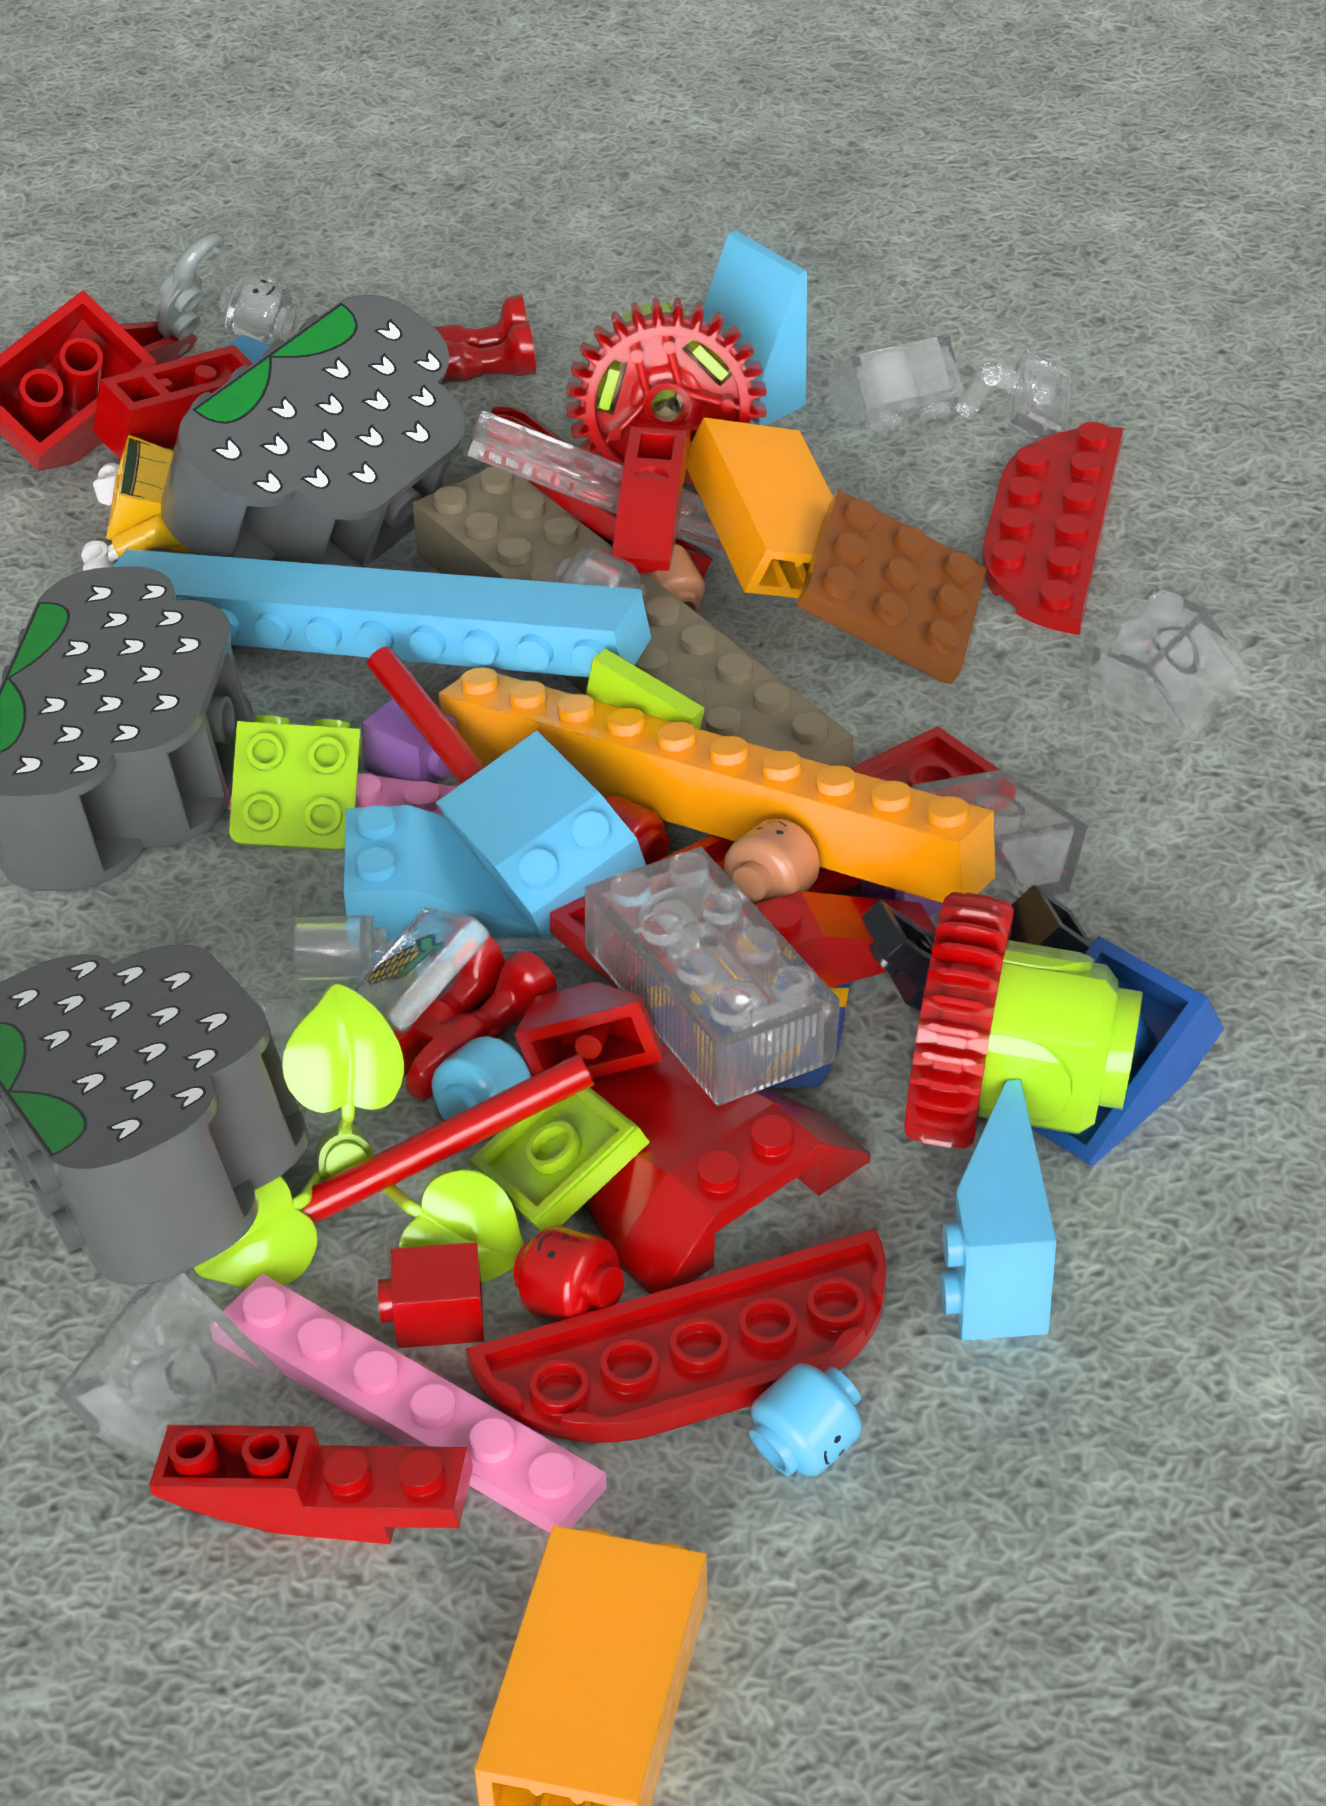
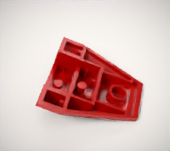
[585,1040,870,1294]

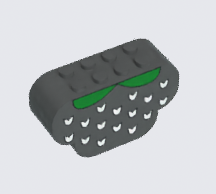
[161,295,466,568]
[0,566,255,891]
[0,944,309,1285]

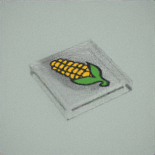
[352,907,490,1032]

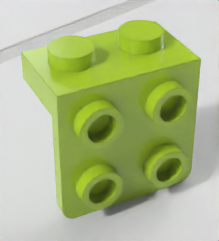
[229,715,363,850]

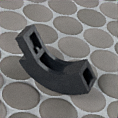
[861,884,1092,1011]

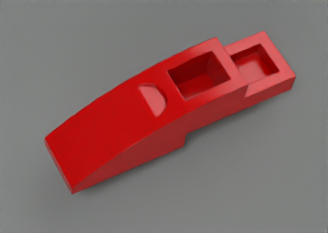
[611,422,692,574]
[149,1425,473,1545]

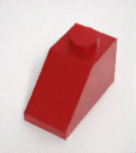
[514,982,665,1078]

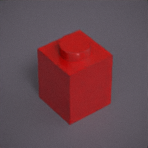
[378,1242,484,1349]

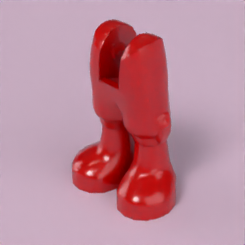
[433,295,536,381]
[393,925,558,1102]

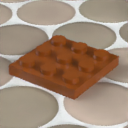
[797,490,987,684]

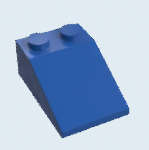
[1031,936,1224,1166]

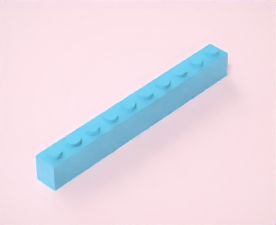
[112,549,651,677]

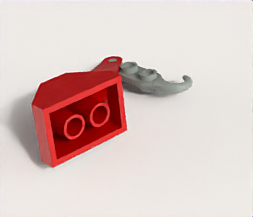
[0,232,224,471]

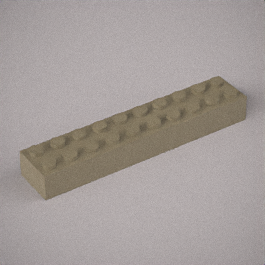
[412,462,853,768]

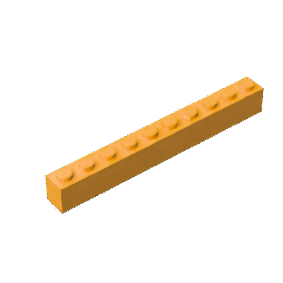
[438,667,996,903]

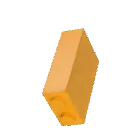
[687,418,833,598]
[474,1525,708,1806]

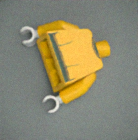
[81,435,190,571]

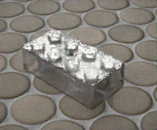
[585,847,840,1106]

